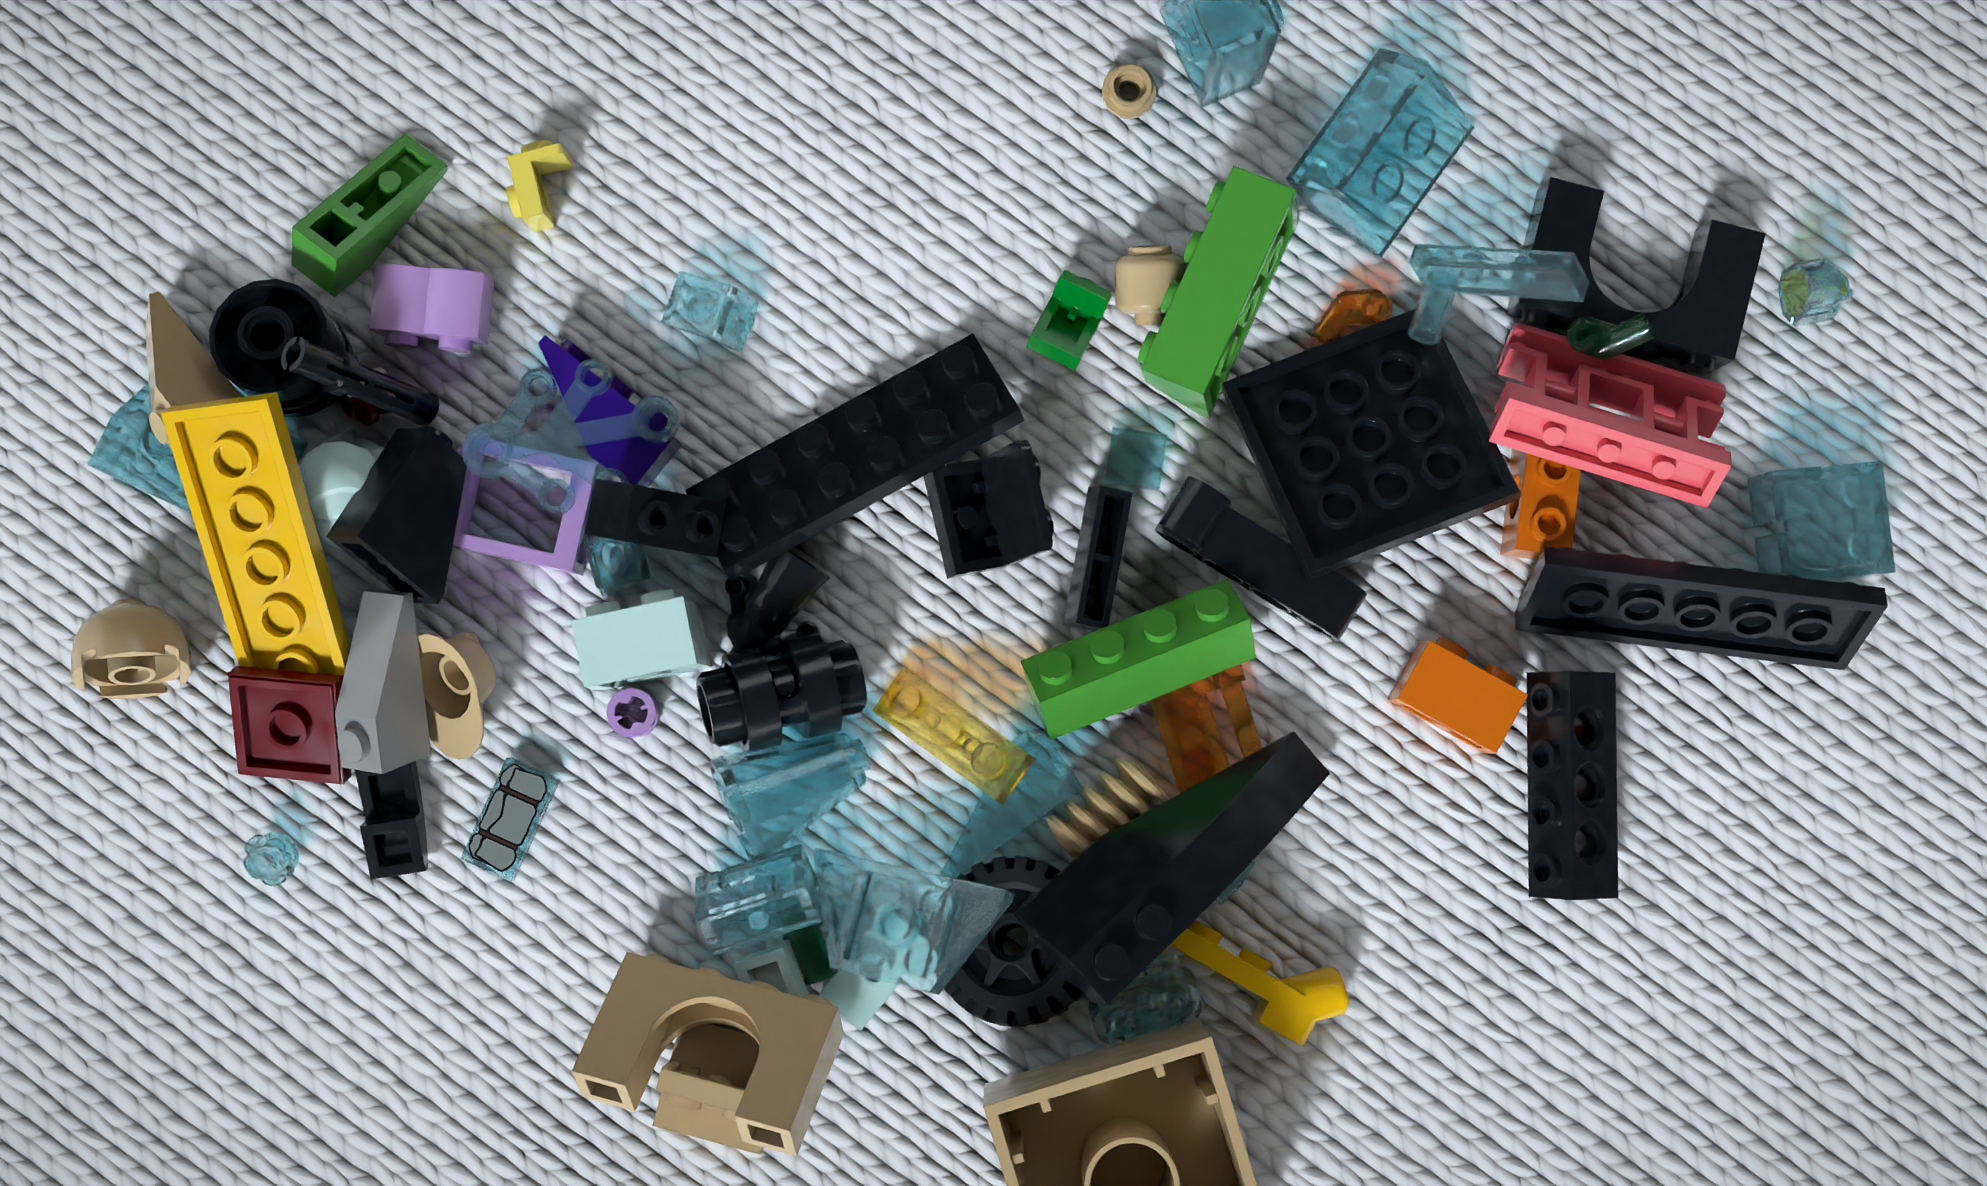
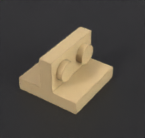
[652,1024,764,1155]

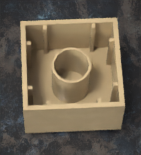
[983,1019,1258,1186]

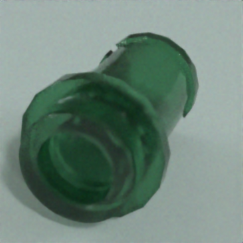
[781,909,838,985]

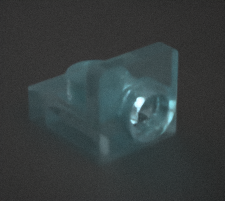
[661,271,758,351]

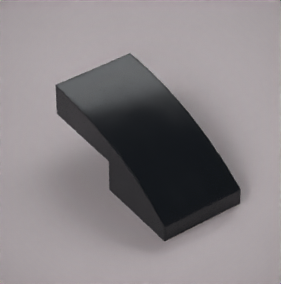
[355,761,428,880]

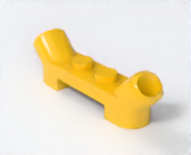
[1153,920,1349,1046]

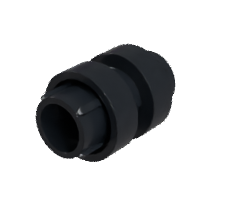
[696,633,867,754]

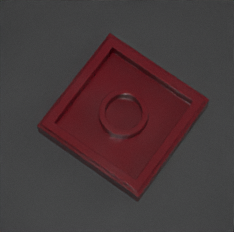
[227,666,352,785]

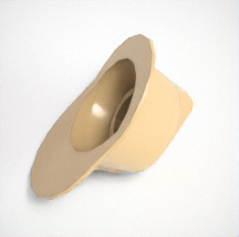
[418,632,497,760]

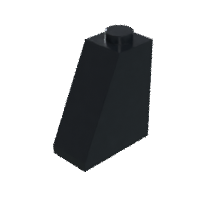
[326,426,468,604]

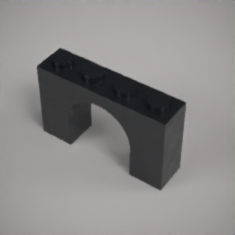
[1506,177,1766,374]

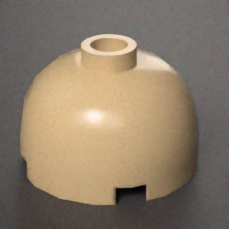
[71,598,192,699]

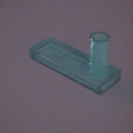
[1408,244,1589,345]

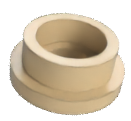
[1102,63,1156,119]

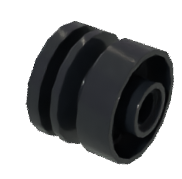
[209,279,353,418]

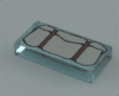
[460,757,561,882]

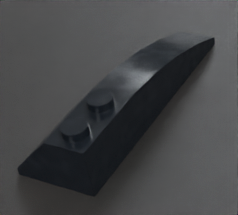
[1014,731,1330,1005]

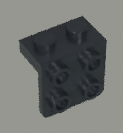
[924,440,1054,579]

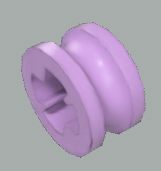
[606,688,660,738]

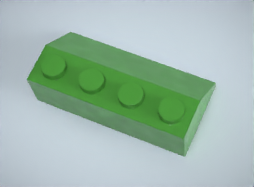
[1138,166,1298,419]

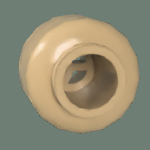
[1114,245,1186,325]

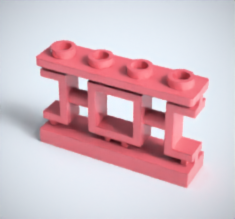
[1489,322,1732,508]

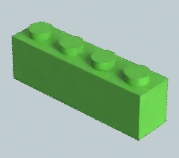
[1021,578,1256,740]

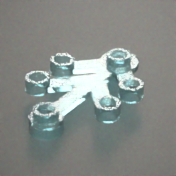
[462,359,680,514]

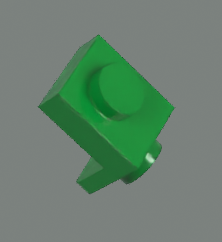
[1026,270,1112,371]

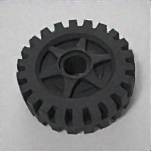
[929,856,1083,1027]

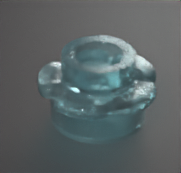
[243,832,299,886]

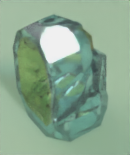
[1778,258,1854,326]

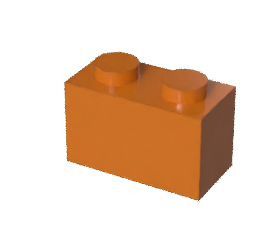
[1388,637,1528,754]

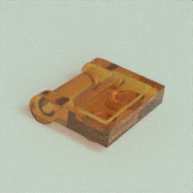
[1149,664,1263,794]

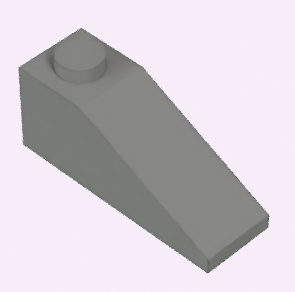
[335,588,431,774]

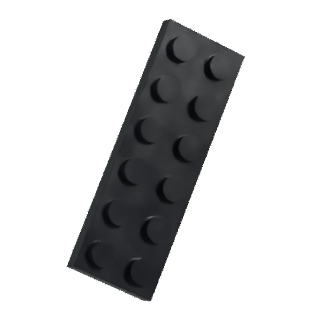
[685,333,1025,581]
[1515,546,1888,670]

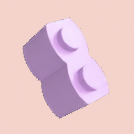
[369,264,494,353]

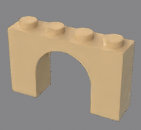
[572,952,844,1156]

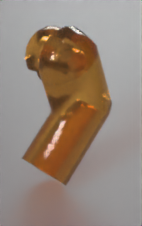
[1311,288,1393,344]

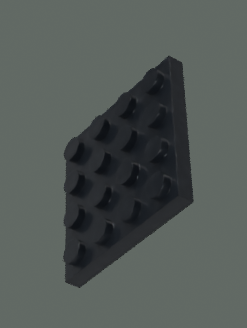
[1222,305,1520,581]

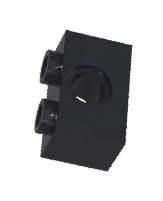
[585,478,726,557]

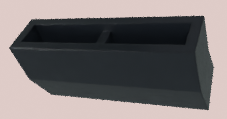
[1063,485,1133,631]

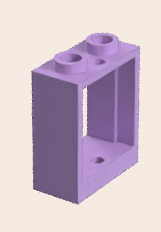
[453,435,607,576]

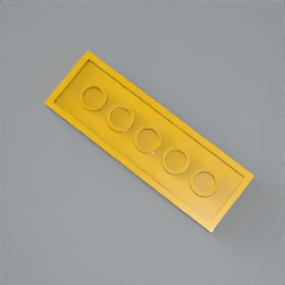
[160,392,351,676]

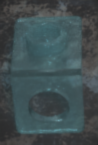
[583,535,652,597]

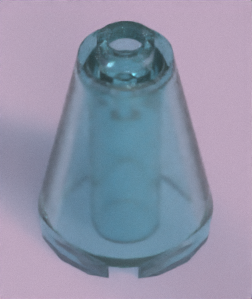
[710,733,872,864]

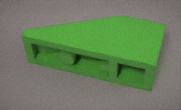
[292,134,448,298]

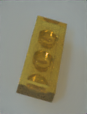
[872,666,1035,805]

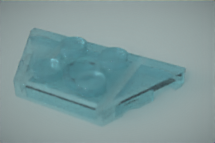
[814,848,1015,995]

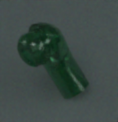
[1567,313,1655,360]

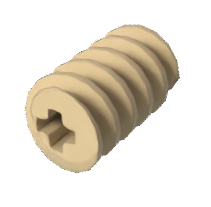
[1046,756,1169,860]

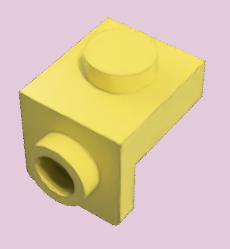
[506,140,572,232]

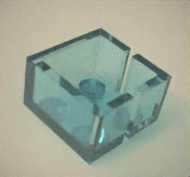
[1748,461,1896,581]

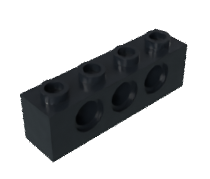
[1526,671,1618,900]

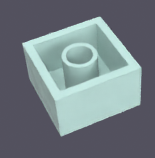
[571,589,712,690]

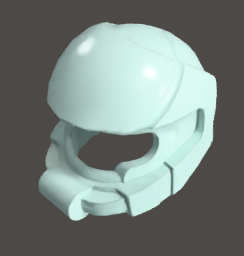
[299,429,384,549]

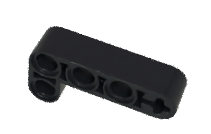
[1154,476,1367,642]

